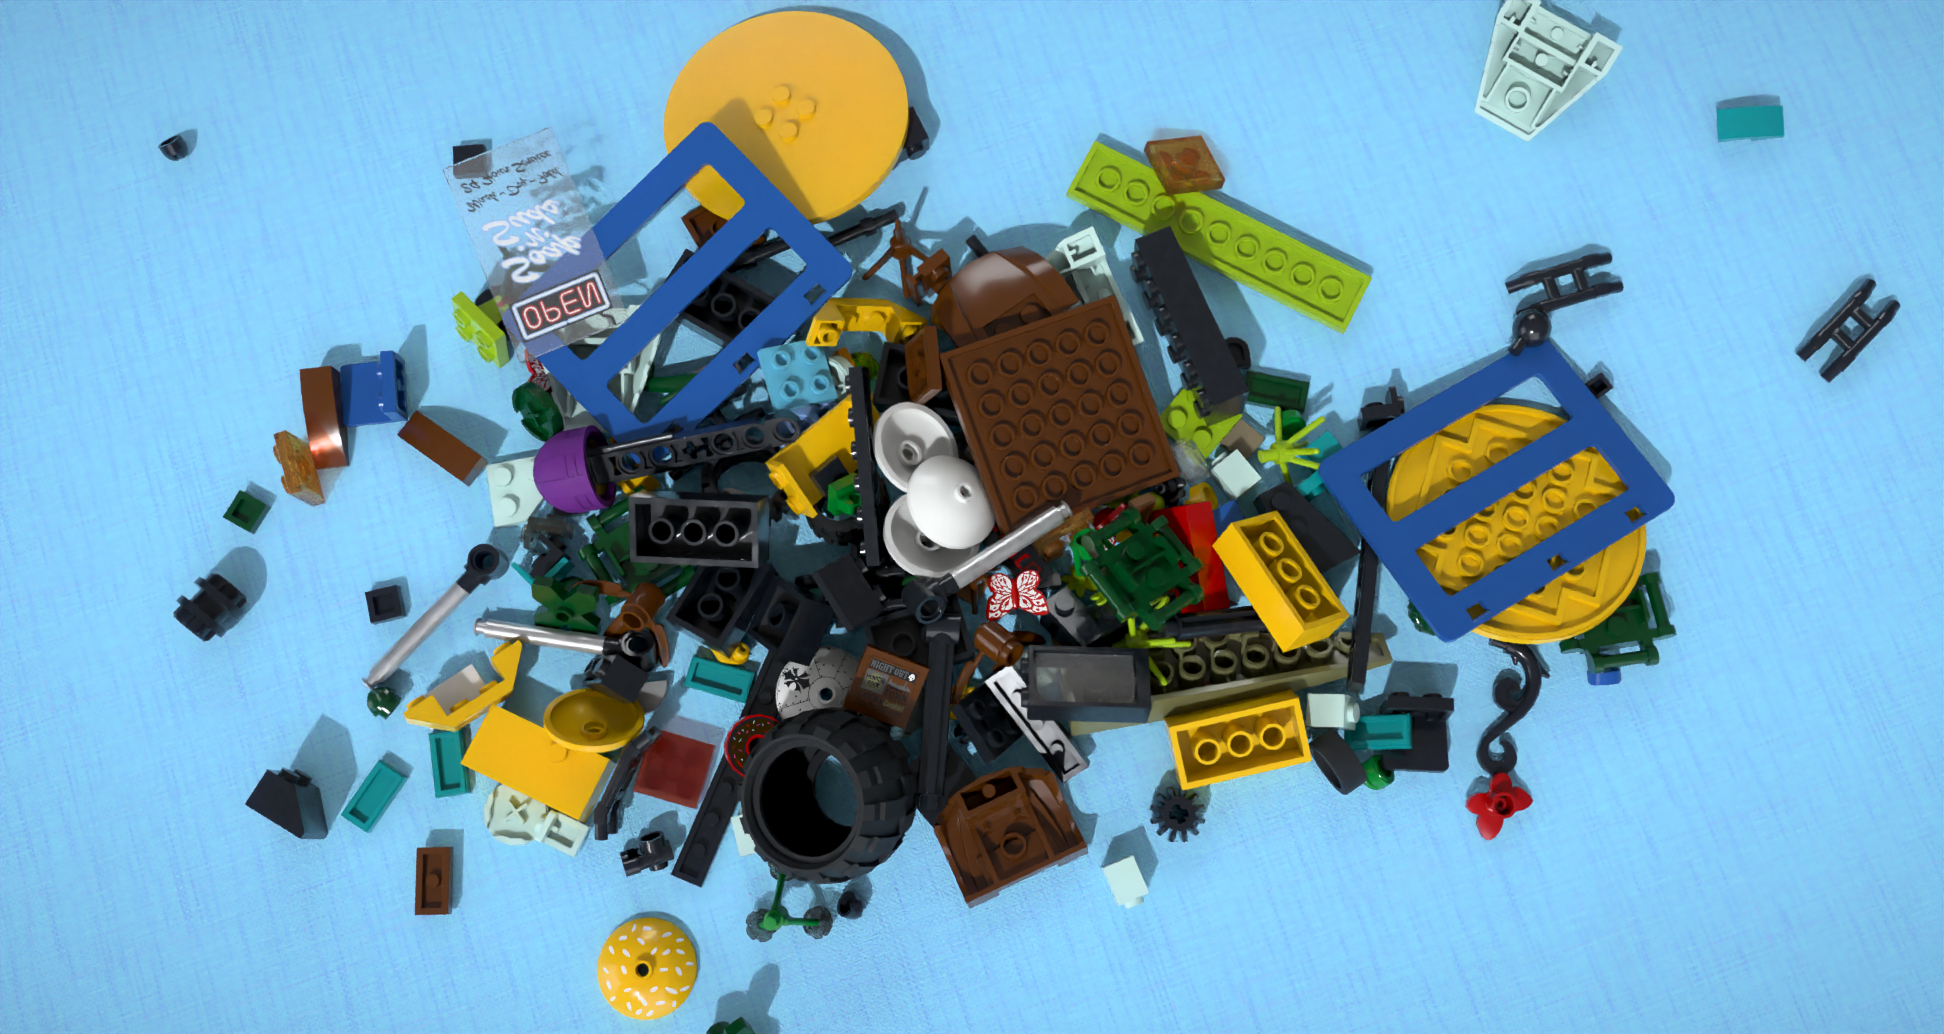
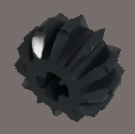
[1149,787,1205,842]

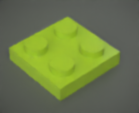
[1159,388,1243,465]

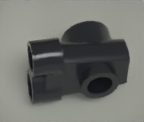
[620,831,674,877]

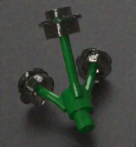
[746,863,833,942]

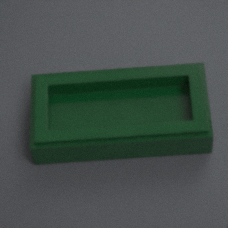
[1245,370,1310,415]

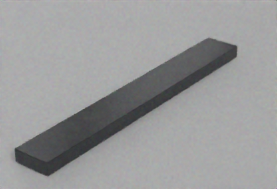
[1345,461,1388,693]
[671,651,789,888]

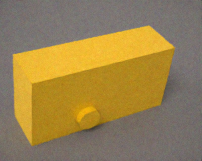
[1212,510,1350,653]
[1163,689,1312,791]
[460,704,616,824]

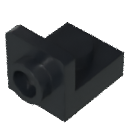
[1357,386,1405,431]
[529,533,571,579]

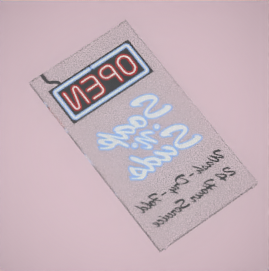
[442,127,629,363]

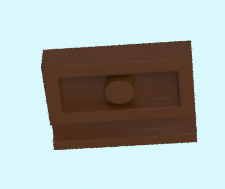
[906,248,952,307]

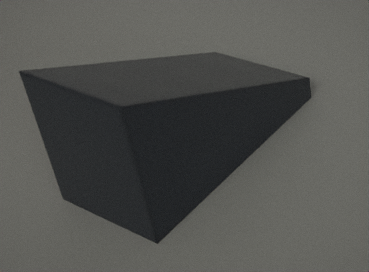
[1585,372,1614,399]

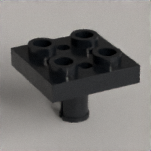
[950,682,1024,764]

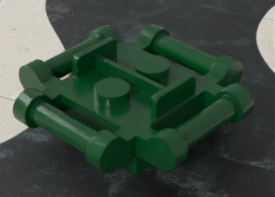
[577,485,696,607]
[1079,507,1205,631]
[1559,572,1677,674]

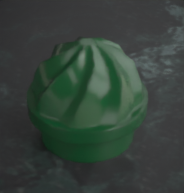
[367,687,402,720]

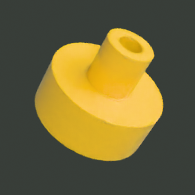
[1184,481,1218,511]

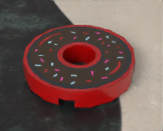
[724,713,780,777]

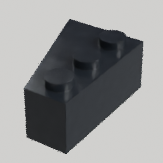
[1252,481,1361,574]

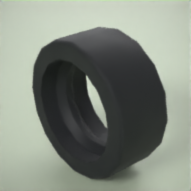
[1309,729,1367,795]

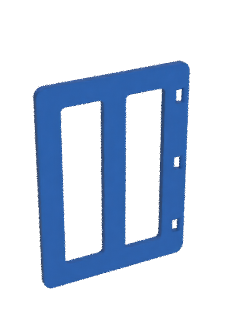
[503,122,853,465]
[1318,340,1675,642]

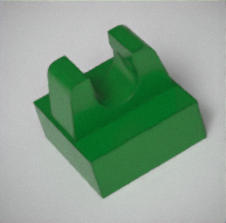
[827,473,861,516]

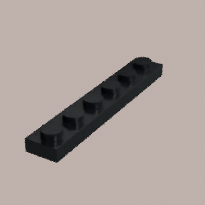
[845,366,886,567]

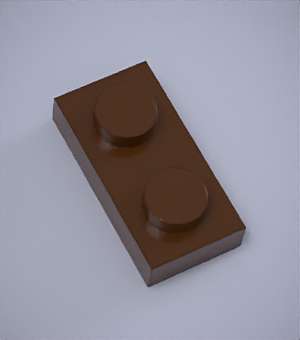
[415,847,454,915]

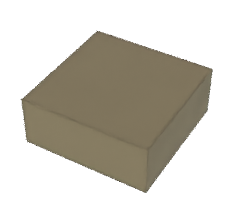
[1219,419,1265,460]

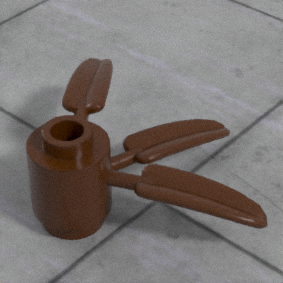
[573,580,670,668]
[951,620,1046,706]

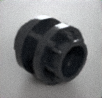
[173,573,247,642]

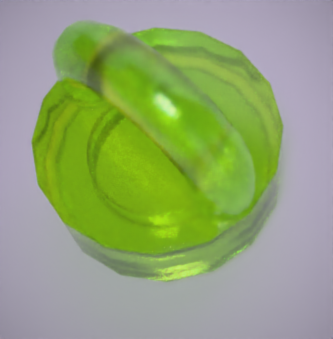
[851,351,879,381]

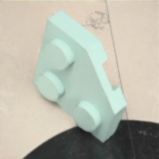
[486,456,544,529]

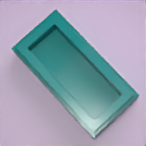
[683,655,756,704]
[1344,713,1412,751]
[428,728,471,799]
[341,759,409,833]

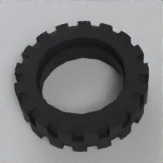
[806,469,890,546]

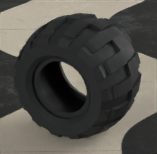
[737,707,918,884]

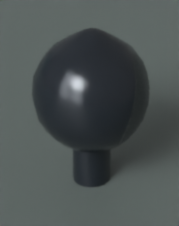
[1508,309,1552,356]

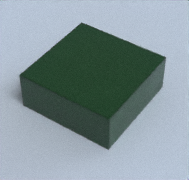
[223,490,271,534]

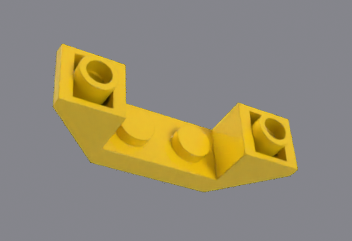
[805,297,929,346]
[403,640,522,732]

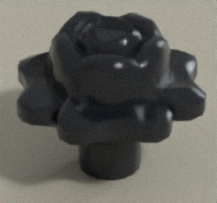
[1152,476,1186,506]

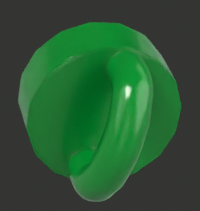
[1272,410,1306,441]
[1362,754,1395,790]

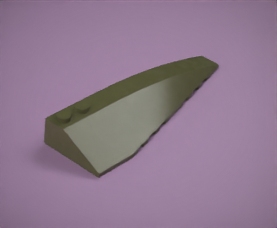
[1051,629,1393,737]

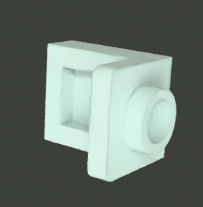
[534,810,591,857]

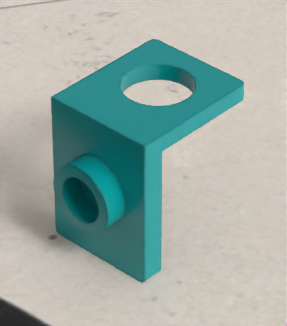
[511,557,575,585]

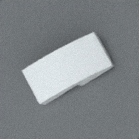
[424,664,486,731]

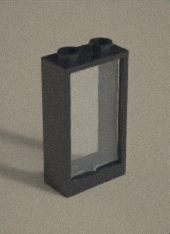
[1020,645,1152,723]

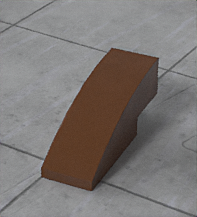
[299,366,349,470]
[397,410,489,487]

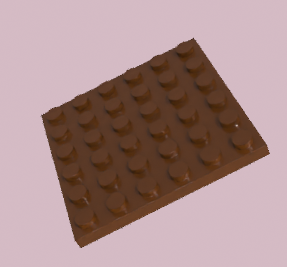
[939,294,1181,538]

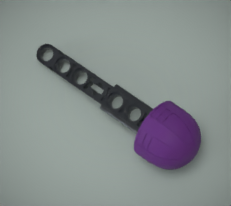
[533,411,802,513]

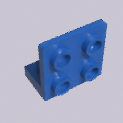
[340,350,408,427]

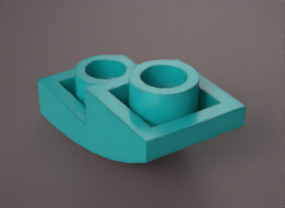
[1717,106,1785,142]

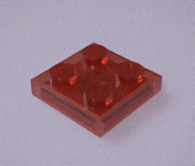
[633,730,717,809]

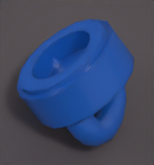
[1587,654,1622,685]

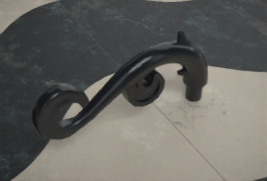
[1476,638,1550,775]

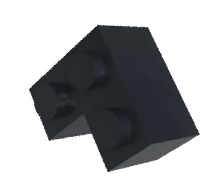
[1040,586,1129,647]

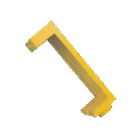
[765,395,880,518]

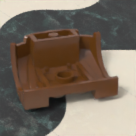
[929,246,1079,349]
[934,766,1089,909]

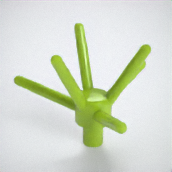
[1258,406,1325,486]
[1112,596,1191,686]

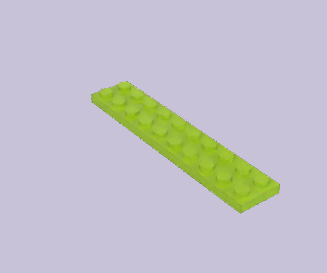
[1066,141,1372,334]

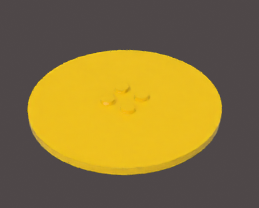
[663,11,909,225]
[1384,404,1647,644]

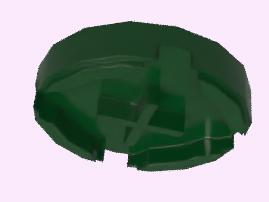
[512,382,564,442]

